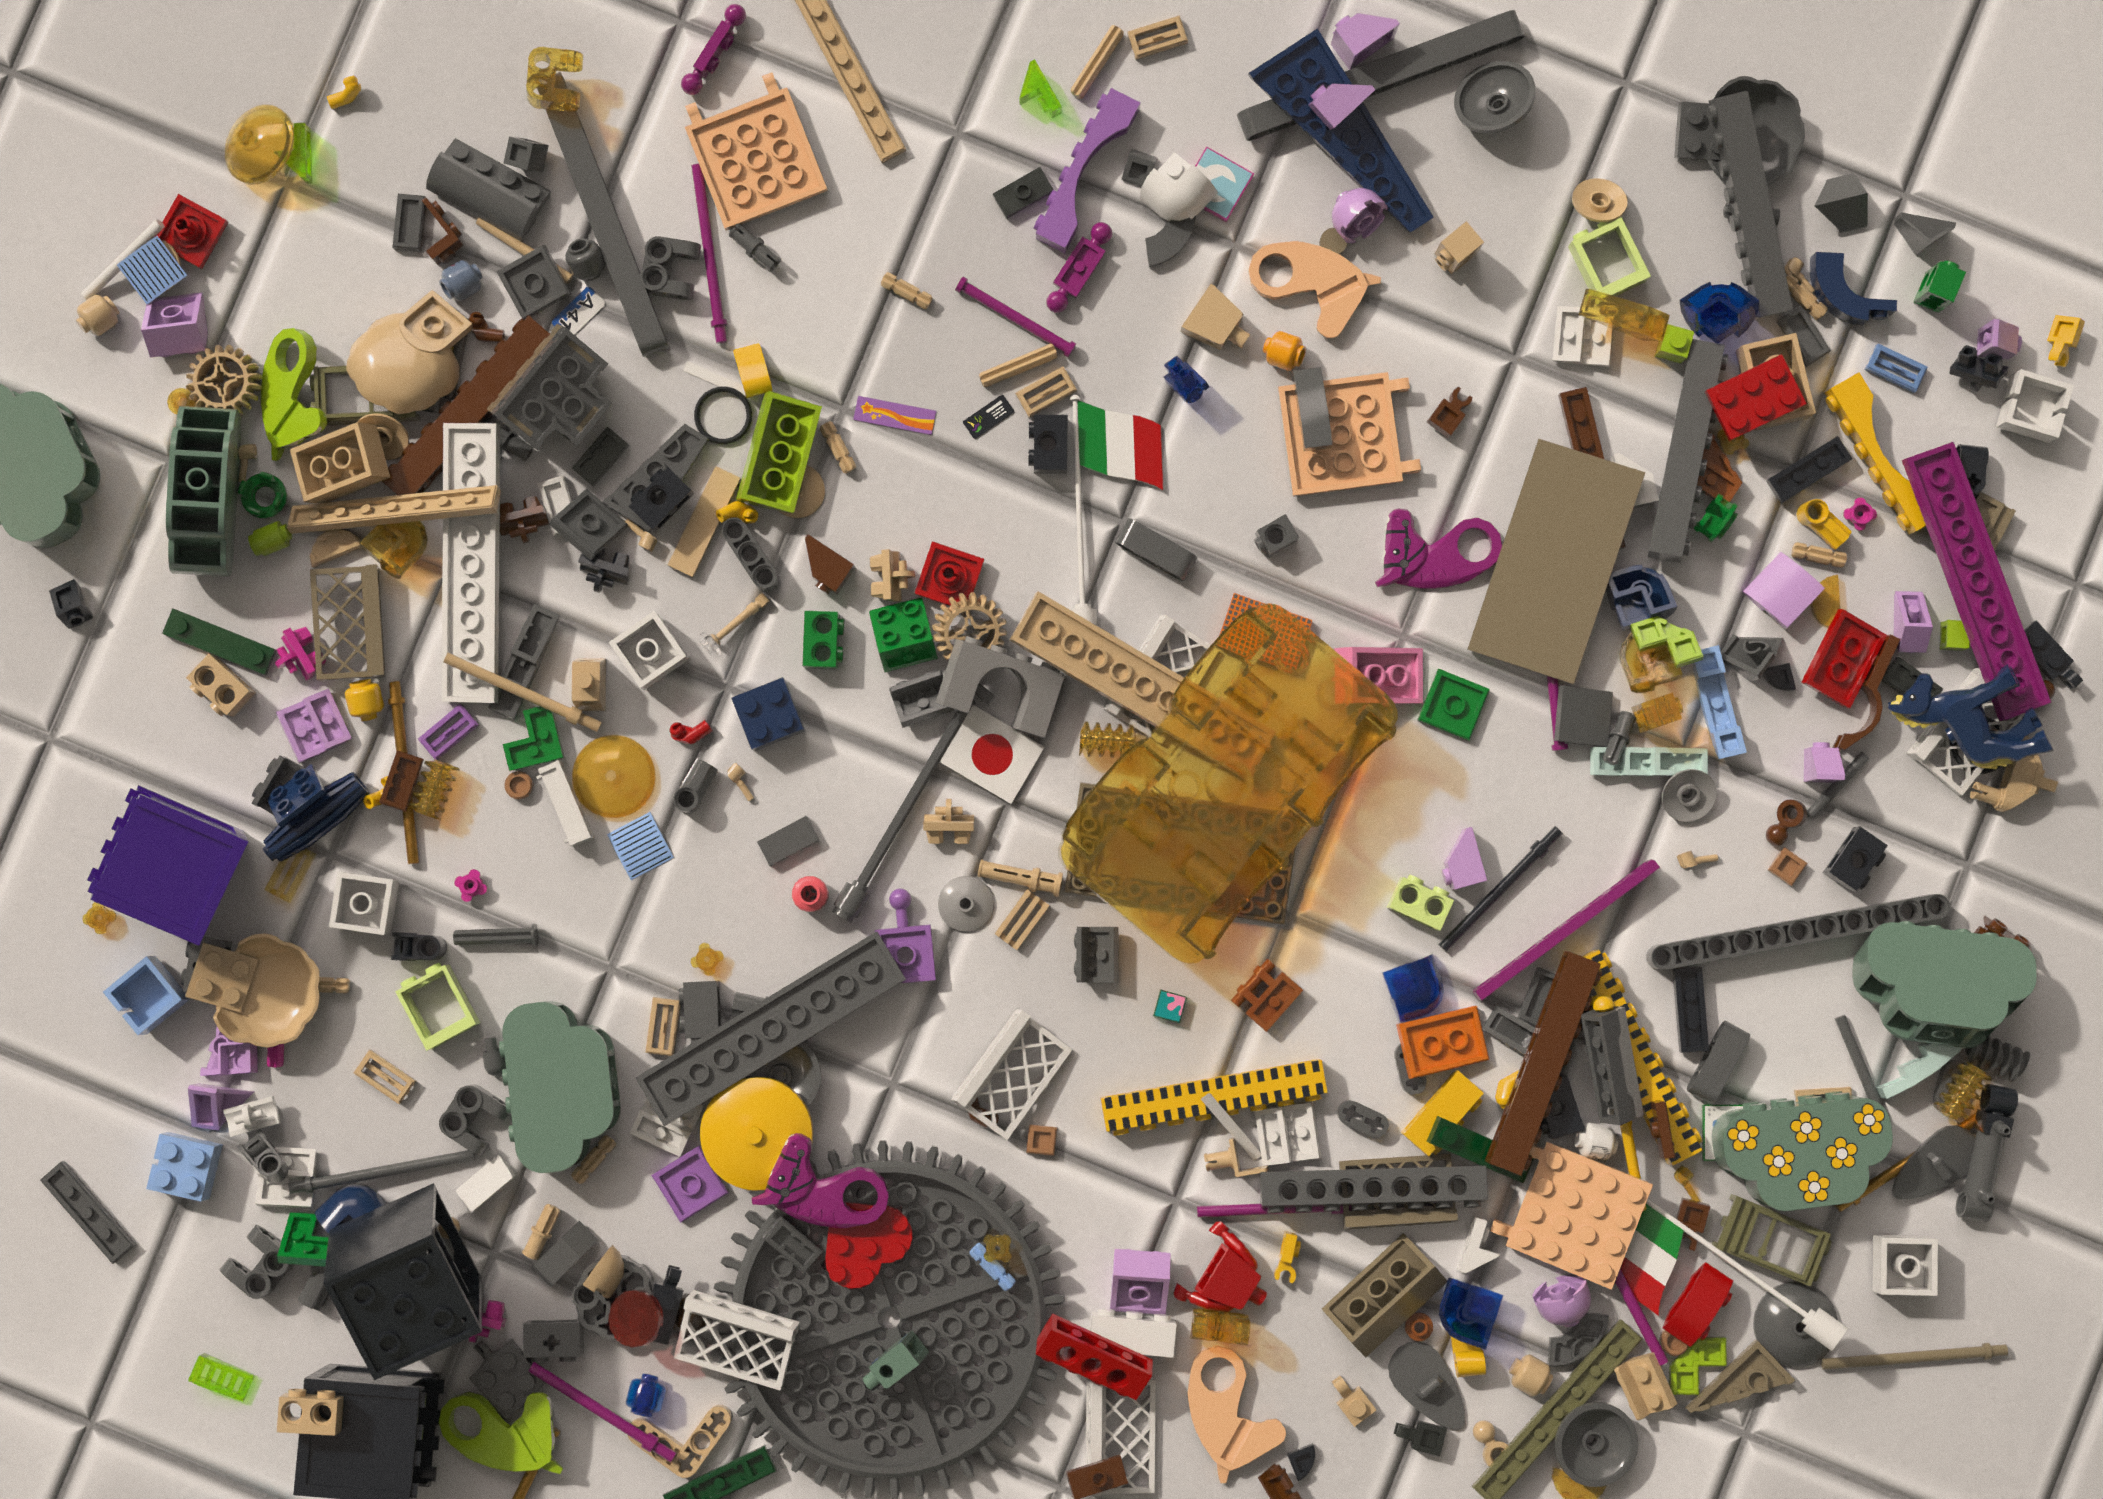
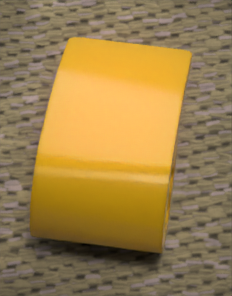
[733,343,773,399]
[1450,1321,1486,1378]

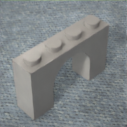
[935,636,1065,738]

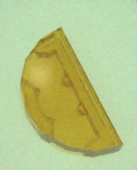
[1810,574,1840,628]
[1551,1466,1607,1499]

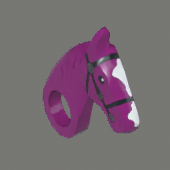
[1375,508,1502,589]
[752,1133,889,1228]

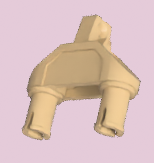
[1970,729,2058,812]

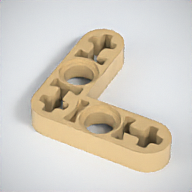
[627,1405,732,1478]

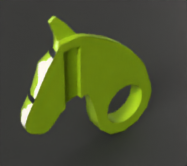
[261,328,327,461]
[439,1392,563,1474]

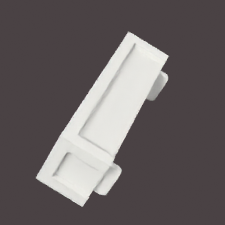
[536,760,595,847]

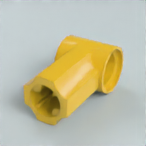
[1796,499,1852,550]

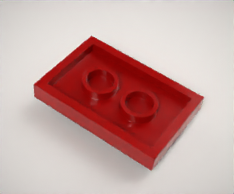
[1705,354,1807,441]
[1801,609,1887,709]

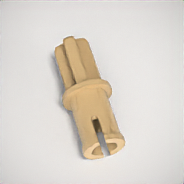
[522,1204,560,1260]

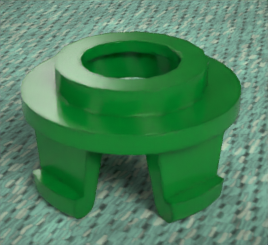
[238,472,287,519]
[1694,494,1738,542]

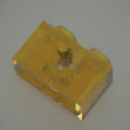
[1631,692,1683,733]

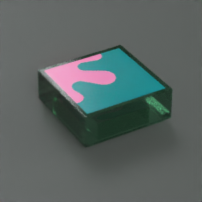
[1153,989,1187,1024]

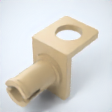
[1204,1137,1269,1177]

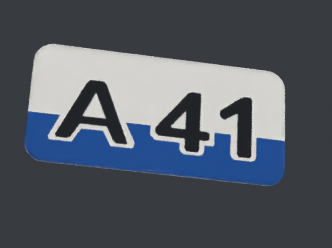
[552,287,605,335]

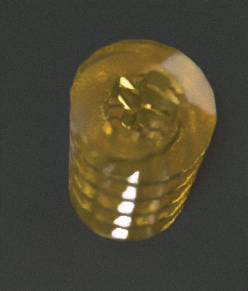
[1079,721,1136,760]
[409,759,460,820]
[1933,1062,1993,1125]

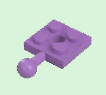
[875,888,936,984]

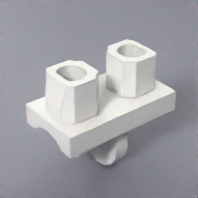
[223,1096,281,1137]

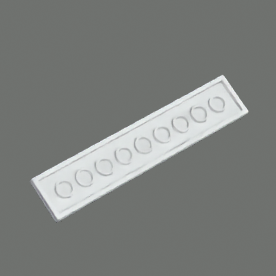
[442,423,500,703]

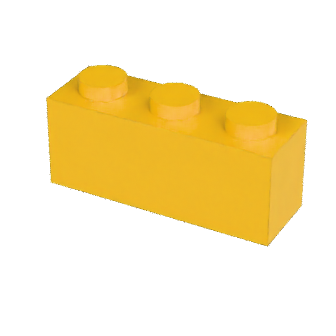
[1401,1070,1484,1156]

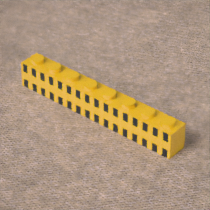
[1582,950,1703,1166]
[1100,1059,1328,1136]

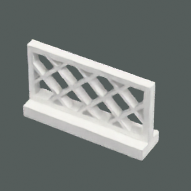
[1103,615,1219,744]
[1906,668,2025,796]
[951,1010,1072,1140]
[674,1290,800,1390]
[1085,1378,1156,1496]

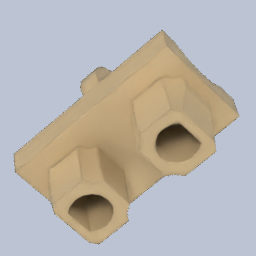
[870,549,915,602]
[923,799,974,844]

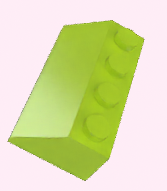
[736,391,822,513]

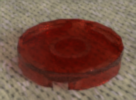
[609,1290,663,1348]

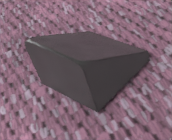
[1121,149,1157,186]

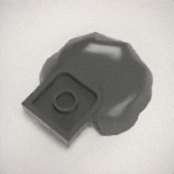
[1674,76,1805,186]

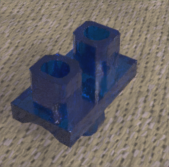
[1163,356,1210,403]

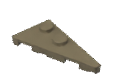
[1685,1339,1795,1413]

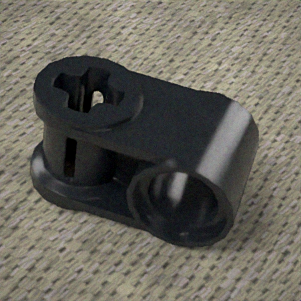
[1956,444,1989,496]
[390,932,447,961]

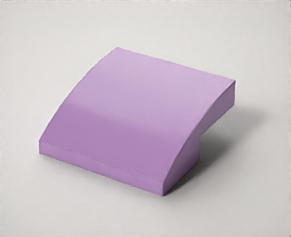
[1743,552,1825,629]
[276,688,352,764]

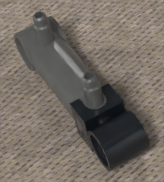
[1956,1084,2018,1223]

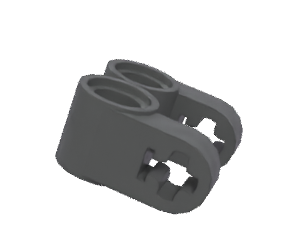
[640,236,701,300]
[439,1084,509,1156]
[219,1225,295,1299]

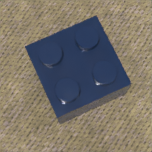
[731,677,806,751]

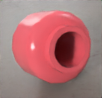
[792,876,829,912]

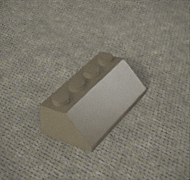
[1322,1233,1448,1358]

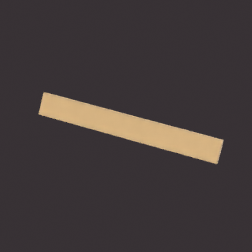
[795,0,906,163]
[287,485,501,534]

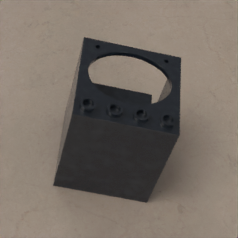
[323,1183,482,1381]

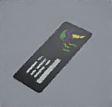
[963,395,1014,439]

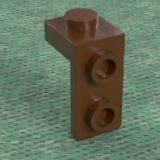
[422,197,464,265]

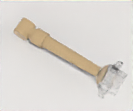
[700,593,770,655]

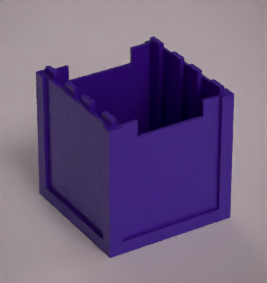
[87,785,249,946]

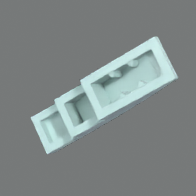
[1590,747,1708,776]
[1876,1043,1962,1099]

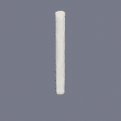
[81,219,165,300]

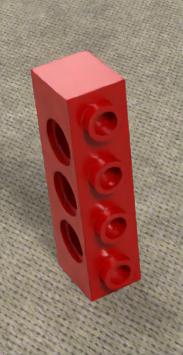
[1036,1314,1153,1400]

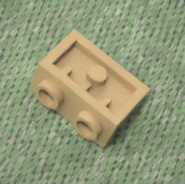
[1614,1352,1677,1420]

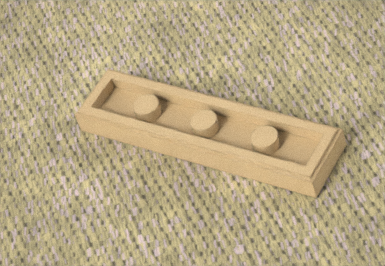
[668,466,741,578]

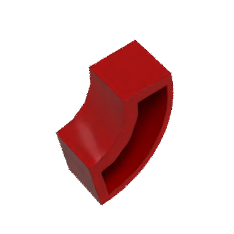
[1662,1262,1734,1347]

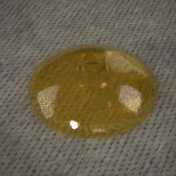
[225,105,294,185]
[572,735,656,818]

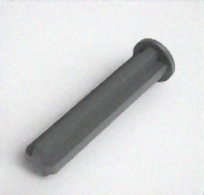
[453,924,538,946]

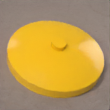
[700,1077,813,1191]

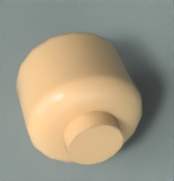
[76,295,120,336]
[1509,1354,1553,1397]

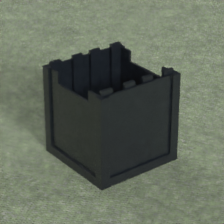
[293,1363,445,1499]

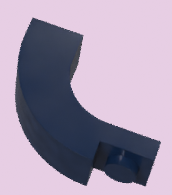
[1809,252,1897,326]

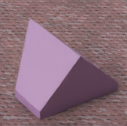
[188,1083,254,1131]

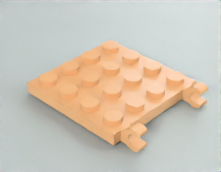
[685,73,828,230]
[1278,372,1421,497]
[1490,1141,1653,1290]

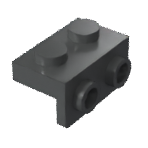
[889,670,955,728]
[251,755,305,814]
[1074,927,1119,983]

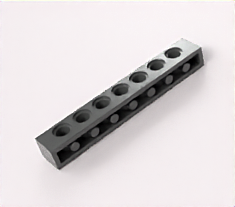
[1259,1166,1488,1213]

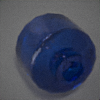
[625,1374,666,1417]

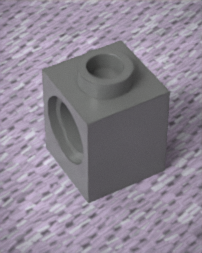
[503,136,549,172]
[1254,514,1299,557]

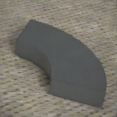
[1145,216,1196,267]
[1547,1312,1609,1367]

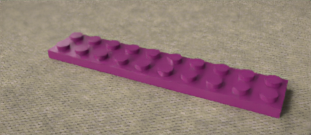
[1902,442,2051,722]

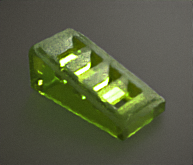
[188,1353,255,1402]

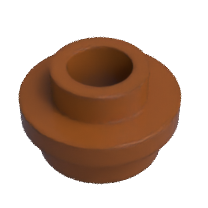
[1405,1312,1433,1341]

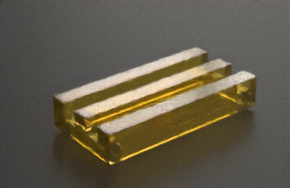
[264,848,317,903]

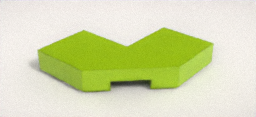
[1630,616,1704,668]
[1669,1337,1727,1395]

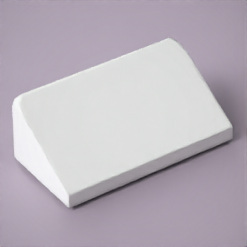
[456,1154,517,1213]

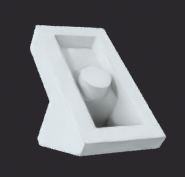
[1457,1215,1500,1273]

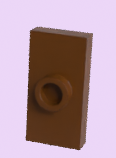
[379,750,424,812]
[1650,1100,1675,1159]
[1065,1455,1128,1499]

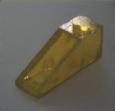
[1578,289,1670,341]

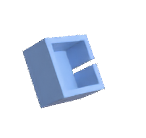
[103,956,190,1035]
[146,1132,223,1202]

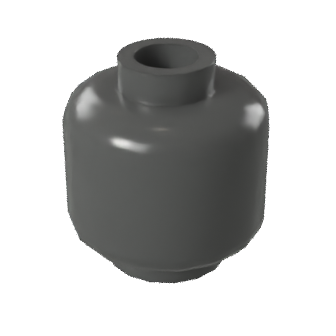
[565,238,606,281]

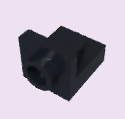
[49,579,93,629]

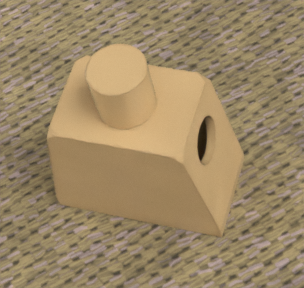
[1180,284,1250,350]
[572,658,606,711]

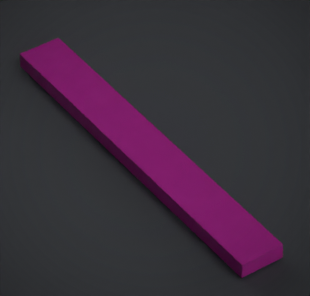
[1472,859,1660,1000]

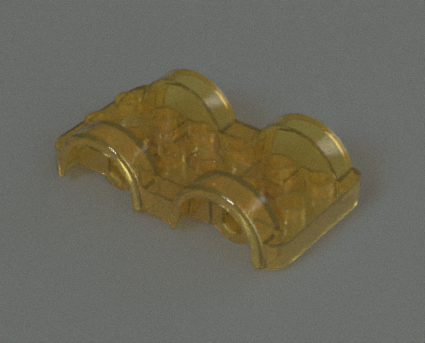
[1058,603,1398,964]

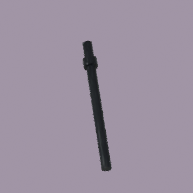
[1438,826,1563,952]

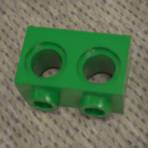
[1913,261,1966,313]
[802,611,844,670]

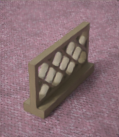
[310,564,386,681]
[1339,1154,1458,1230]

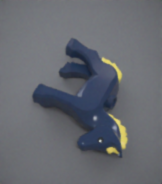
[1888,664,2054,769]

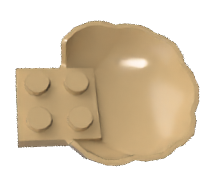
[346,290,472,414]
[185,933,320,1048]

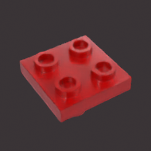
[155,194,229,269]
[914,541,985,606]

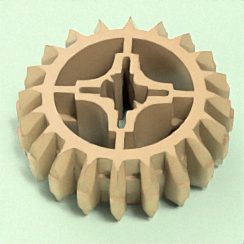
[186,345,262,416]
[932,592,1007,660]

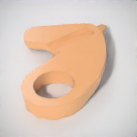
[1187,1345,1286,1483]

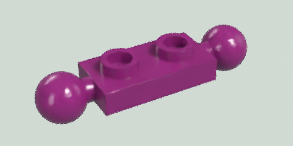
[681,4,746,95]
[1046,222,1112,313]

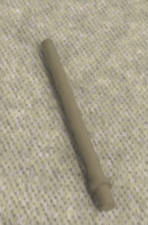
[1821,1343,2008,1370]

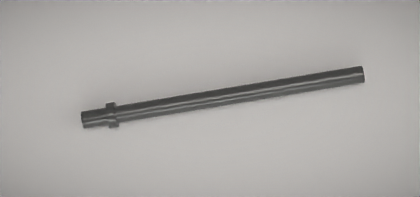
[288,1150,475,1194]

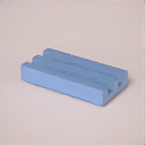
[1864,344,1928,393]

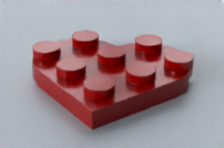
[825,1201,913,1289]

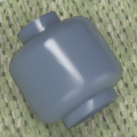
[439,260,483,302]

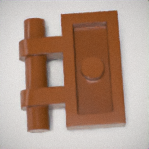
[1231,959,1303,1032]

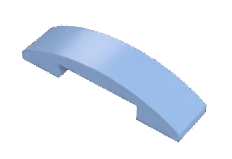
[1692,645,1747,759]

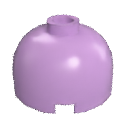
[1332,188,1388,244]
[1532,1274,1591,1327]

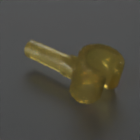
[1674,1165,1701,1202]

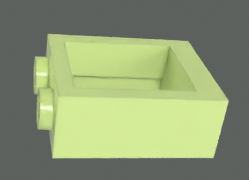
[1568,217,1651,305]
[395,962,480,1051]

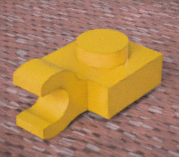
[2047,315,2085,367]
[1274,1231,1301,1283]

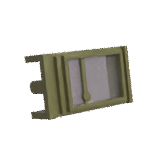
[310,366,420,426]
[1712,1194,1832,1286]

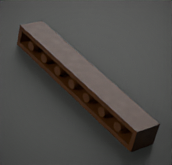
[382,315,550,495]
[1485,951,1602,1175]

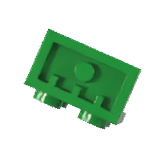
[869,597,938,673]

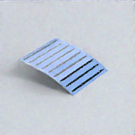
[117,236,187,304]
[607,812,674,880]

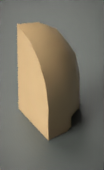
[583,1245,624,1298]

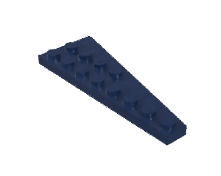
[1248,28,1434,233]

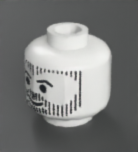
[1574,1122,1618,1161]

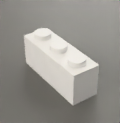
[1090,1308,1177,1358]

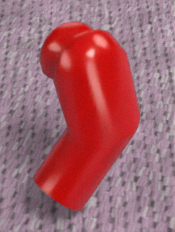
[669,720,713,745]

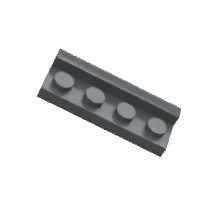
[426,138,551,242]

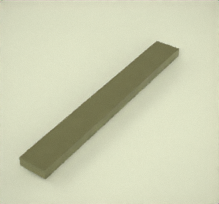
[1471,1319,1642,1499]

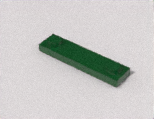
[162,608,277,675]
[1426,1116,1534,1183]
[663,1445,777,1499]

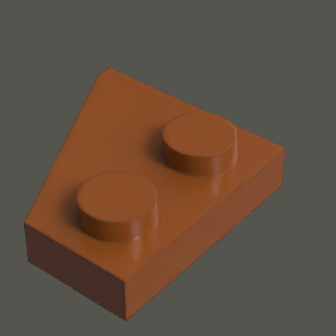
[1697,432,1742,502]

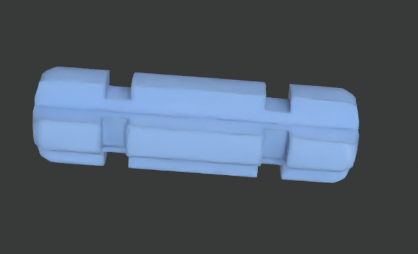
[969,1243,1016,1291]

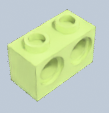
[1387,874,1454,931]

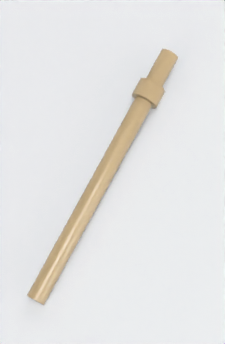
[443,652,602,732]

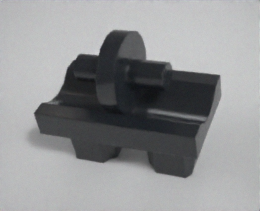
[1949,345,2009,392]
[578,549,630,593]

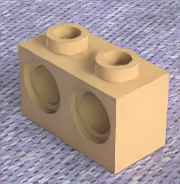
[1434,221,1484,274]
[186,653,256,717]
[277,1389,344,1436]

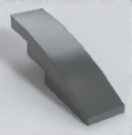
[488,604,560,720]

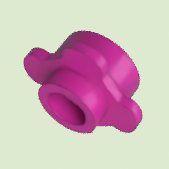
[1843,498,1877,531]
[454,869,487,902]

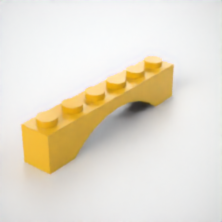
[1825,372,1926,534]

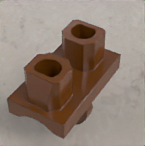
[499,496,550,543]

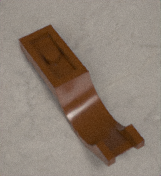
[1832,634,1900,751]

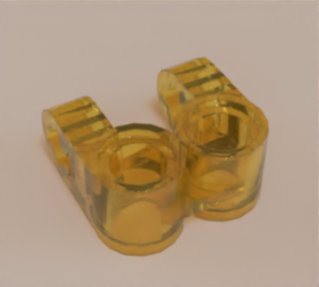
[526,47,584,112]
[1190,1308,1250,1346]

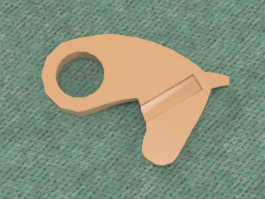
[1248,241,1381,339]

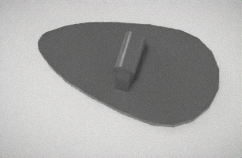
[1892,1125,1975,1199]
[1388,1341,1465,1430]

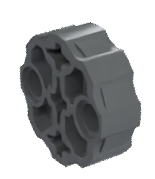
[572,1255,654,1340]

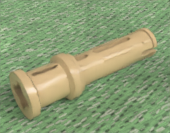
[978,860,1063,897]

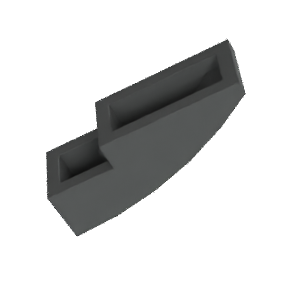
[1293,367,1333,451]
[1482,1005,1570,1070]

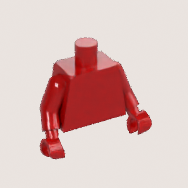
[1173,1222,1267,1312]

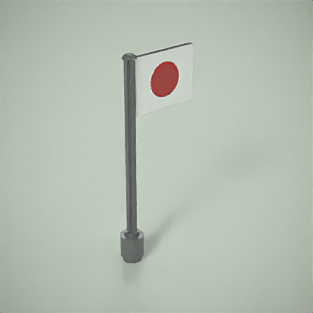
[832,699,1044,923]

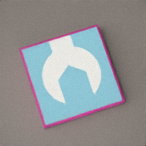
[1195,147,1254,222]

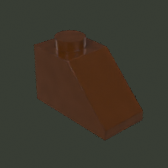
[805,534,856,595]

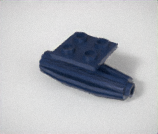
[262,764,370,862]

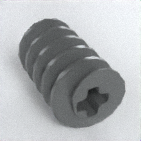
[1965,1035,2030,1083]

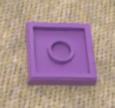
[652,1145,729,1223]

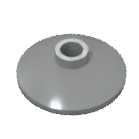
[1662,769,1717,822]
[938,876,994,932]

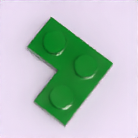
[502,706,565,772]
[277,1212,329,1267]

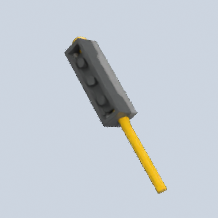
[1581,996,1646,1211]

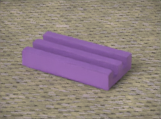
[418,703,479,761]

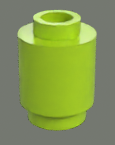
[248,521,292,556]

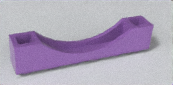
[1033,88,1141,254]

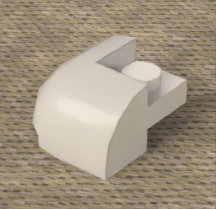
[1140,152,1218,222]

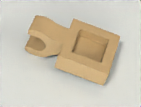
[1332,1375,1376,1427]

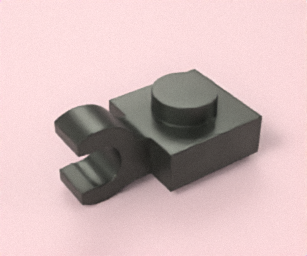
[1394,1420,1447,1456]

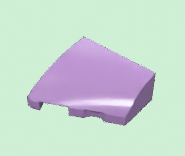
[200,1027,258,1076]

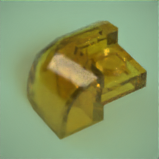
[360,521,428,579]
[1619,632,1683,693]

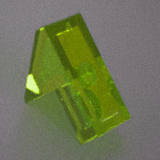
[1019,59,1062,118]
[273,123,312,184]

